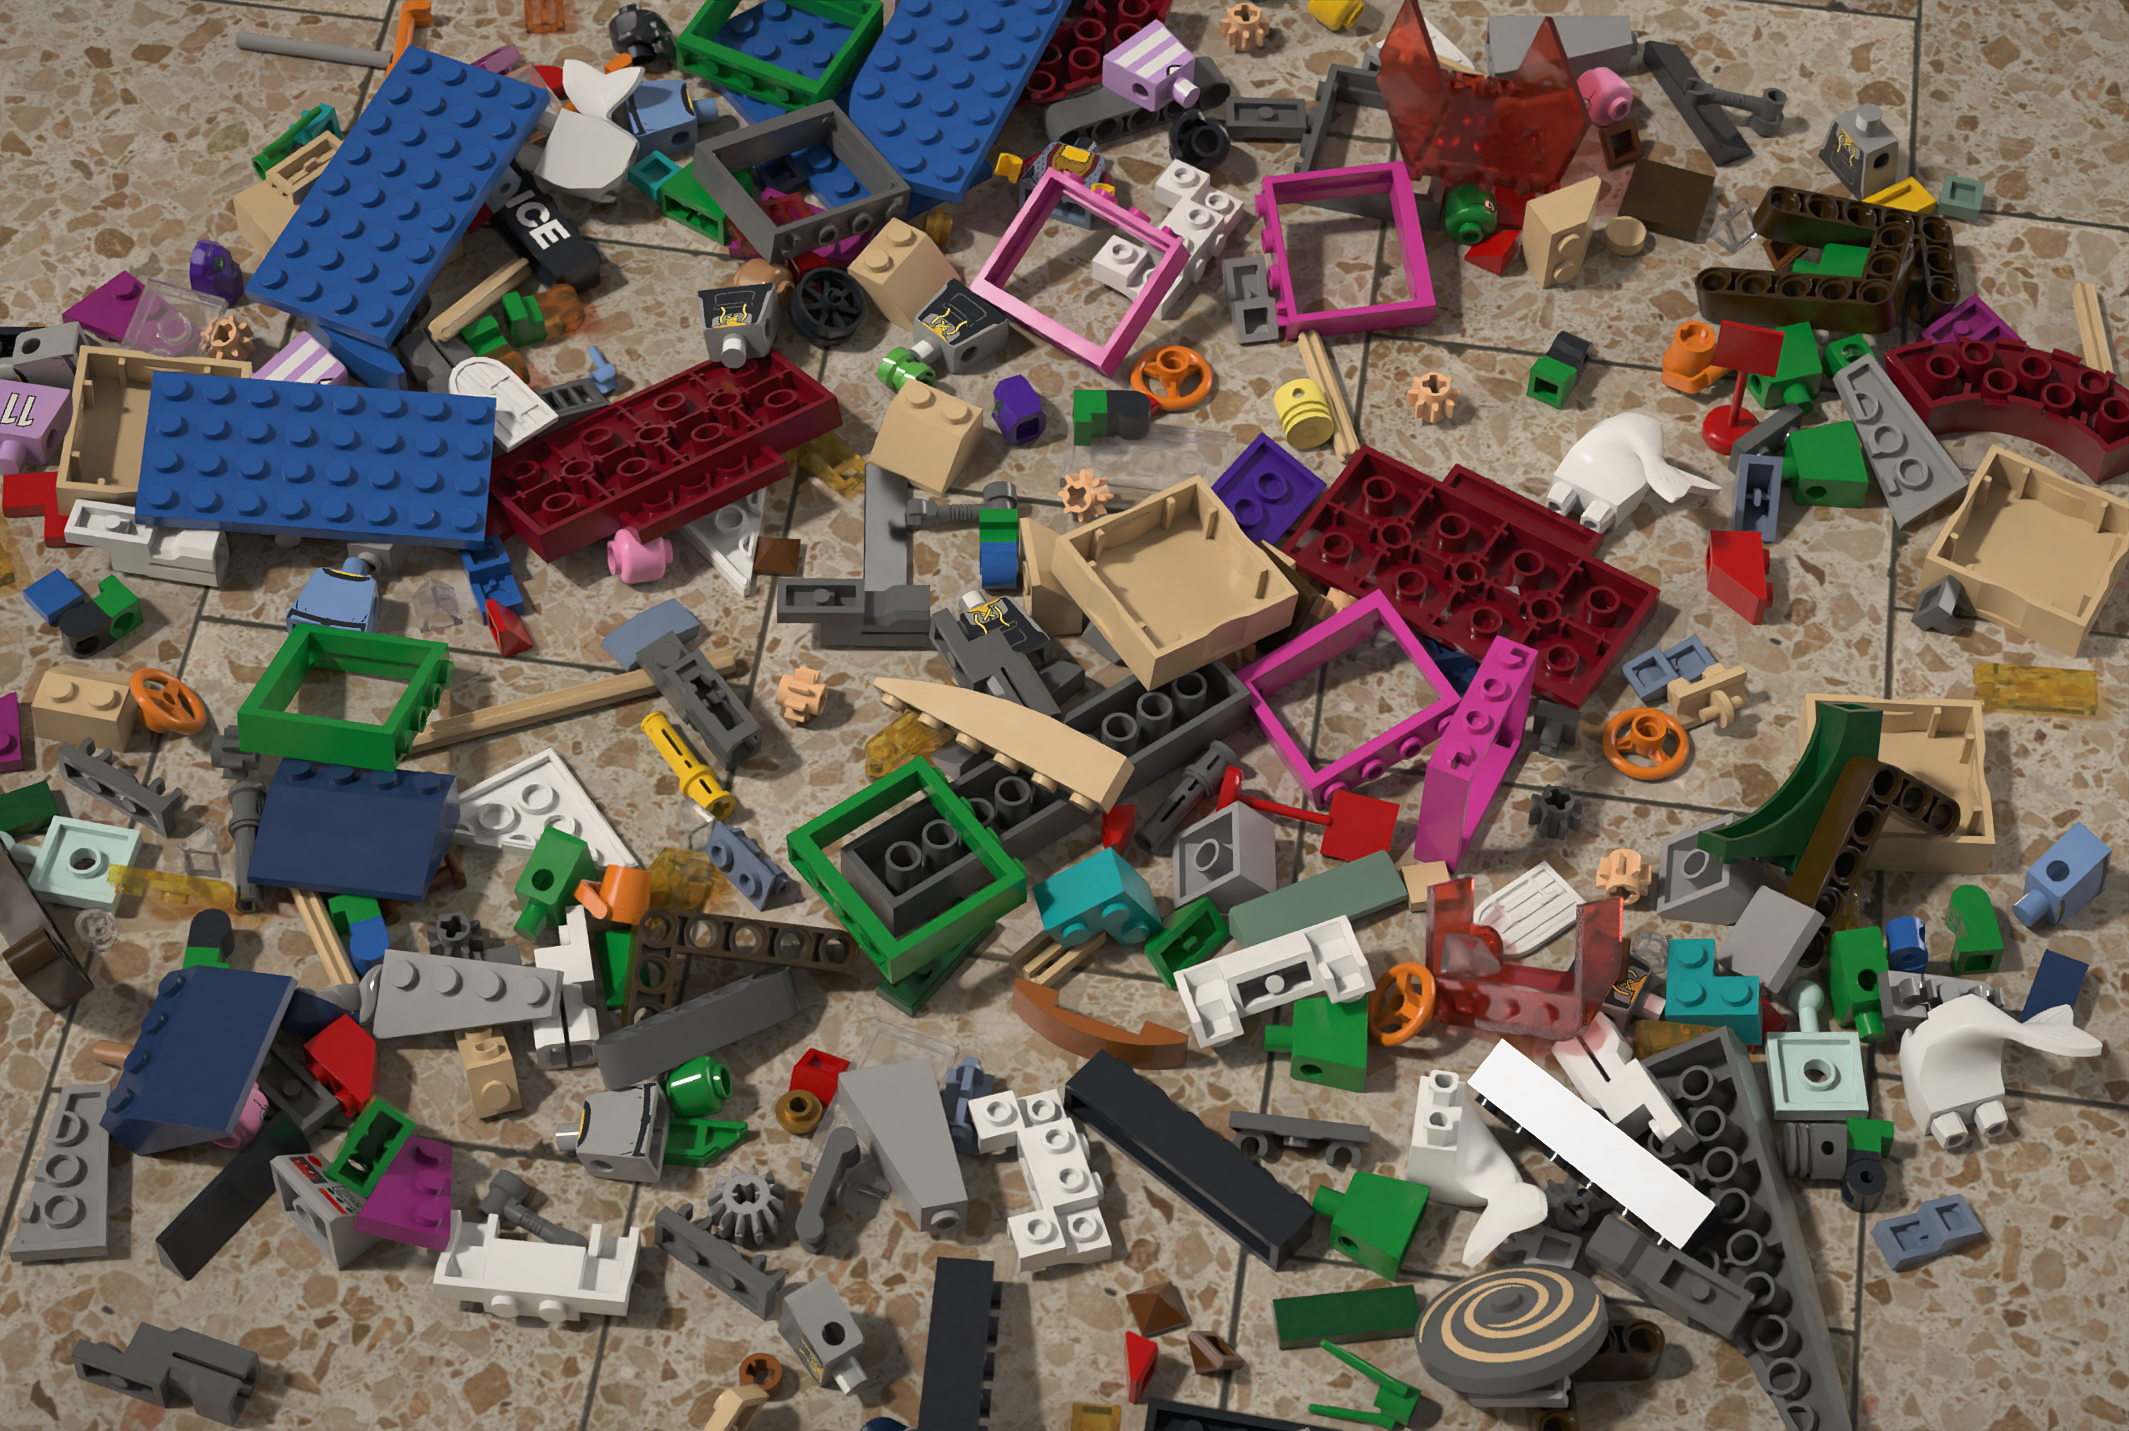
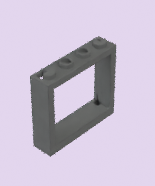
[1294,63,1471,231]
[691,99,911,265]

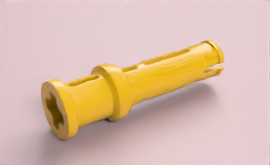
[641,711,736,825]

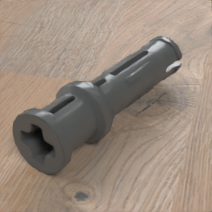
[1134,740,1240,854]
[228,781,268,914]

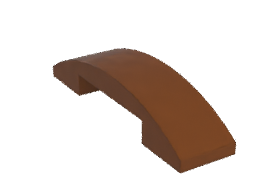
[1013,977,1189,1070]

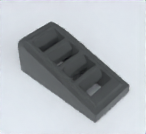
[532,377,609,440]

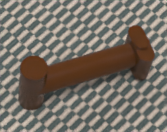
[376,852,467,926]

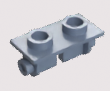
[704,821,790,911]
[942,1057,995,1156]

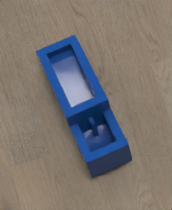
[306,320,408,391]

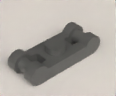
[795,1126,861,1254]

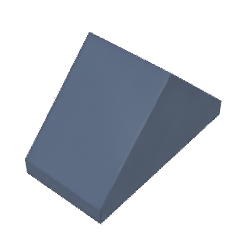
[1732,454,1783,542]

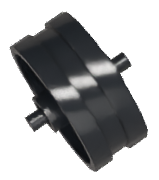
[788,267,867,347]

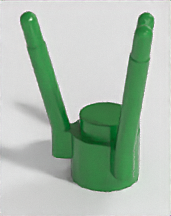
[251,106,322,181]
[1308,1339,1422,1431]

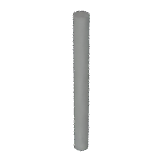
[236,31,393,68]

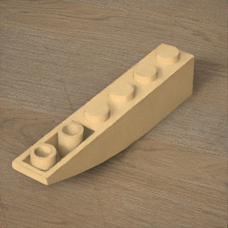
[872,677,1135,814]

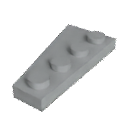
[1833,352,1969,530]
[372,949,564,1042]
[9,1083,112,1262]

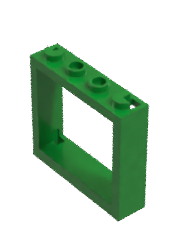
[676,0,884,112]
[237,623,455,772]
[786,755,1029,985]

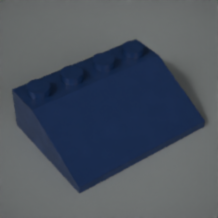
[247,757,461,903]
[99,965,298,1156]

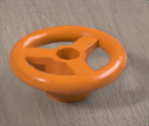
[1130,345,1213,411]
[130,668,207,735]
[1602,707,1689,780]
[1367,962,1436,1047]

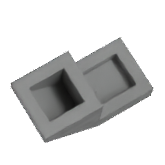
[1221,255,1279,344]

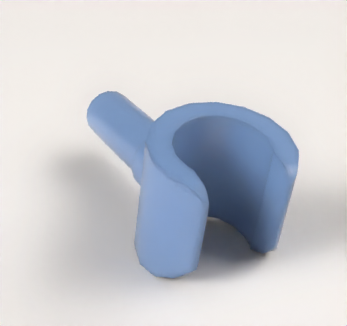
[588,346,618,395]

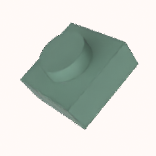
[1937,174,1986,222]

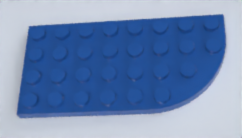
[849,0,1072,204]

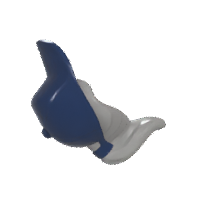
[280,964,383,1042]

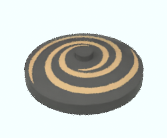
[1414,1263,1609,1395]

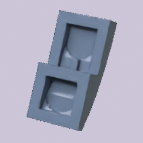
[601,598,701,672]
[1619,634,1716,702]
[1870,1194,1984,1271]

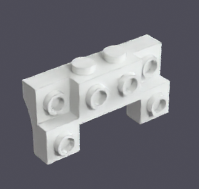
[1091,159,1244,320]
[1173,915,1376,1049]
[967,1089,1112,1273]
[433,1209,641,1323]

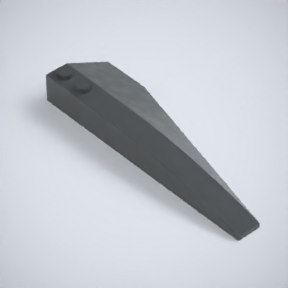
[1633,1025,1852,1431]

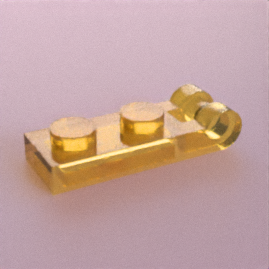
[1973,663,2099,716]
[865,680,958,783]
[107,863,236,910]

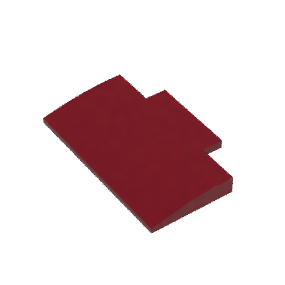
[488,347,843,564]
[1281,444,1661,711]

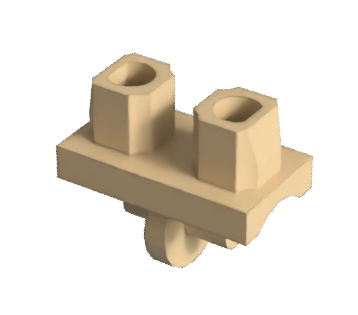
[1667,662,1748,730]

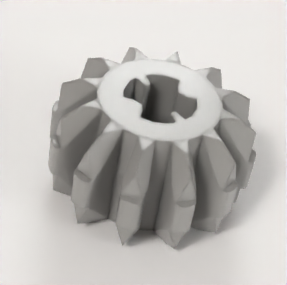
[707,1164,787,1247]

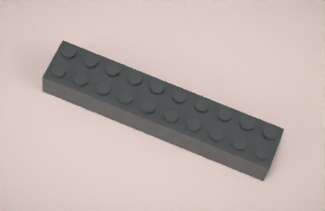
[840,659,1251,938]

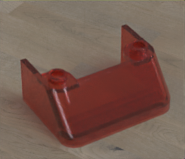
[1425,877,1623,1042]

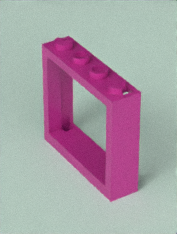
[1254,160,1436,341]
[969,166,1191,379]
[1234,589,1462,810]
[1413,635,1538,875]

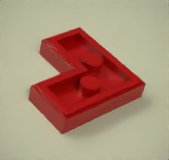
[2,471,80,548]

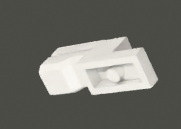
[64,498,229,587]
[532,905,599,1070]
[1551,1012,1699,1153]

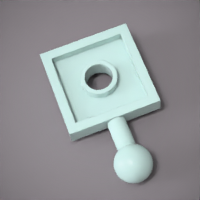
[0,815,143,914]
[1764,980,1869,1120]

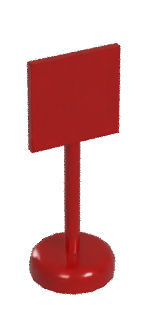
[1702,320,1785,456]
[1216,765,1400,862]

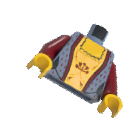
[994,137,1118,230]

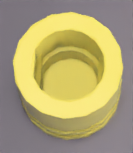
[1273,378,1335,449]

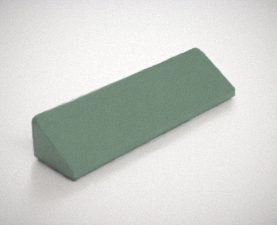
[1229,850,1409,949]

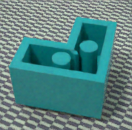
[1032,847,1163,949]
[1665,939,1763,1046]

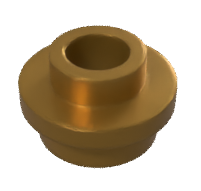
[922,206,952,245]
[775,1090,822,1135]

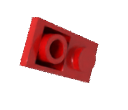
[1705,530,1773,625]
[303,1013,380,1118]

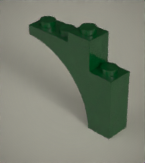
[1697,702,1883,877]

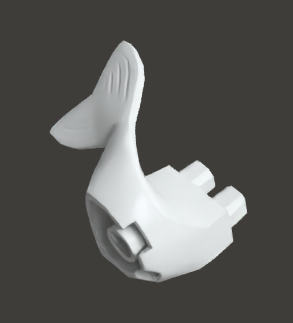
[516,59,645,203]
[1545,412,1722,534]
[1899,994,2102,1150]
[1406,1070,1548,1268]

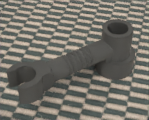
[1683,77,1787,136]
[906,481,1018,528]
[476,1169,588,1254]

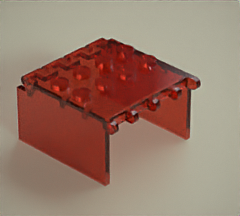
[1376,0,1592,198]

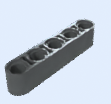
[1039,56,1231,146]
[592,965,802,1090]

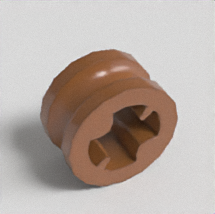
[739,1353,783,1402]

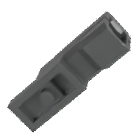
[397,325,477,394]
[777,578,930,647]
[929,608,1062,720]
[636,631,763,771]
[1584,1213,1754,1340]
[71,1322,262,1426]

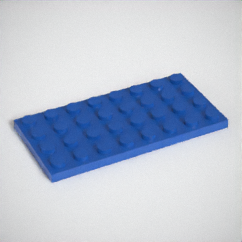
[709,0,992,237]
[244,44,551,349]
[134,371,497,550]

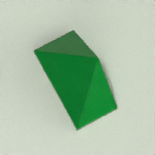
[1144,897,1230,989]
[594,926,651,1011]

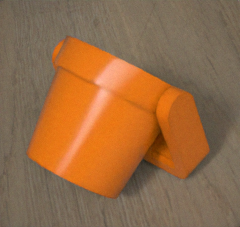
[1661,321,1732,394]
[572,864,652,927]

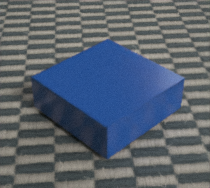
[22,568,85,625]

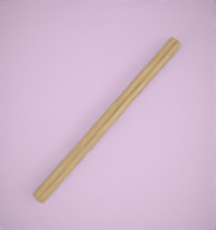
[404,648,736,756]

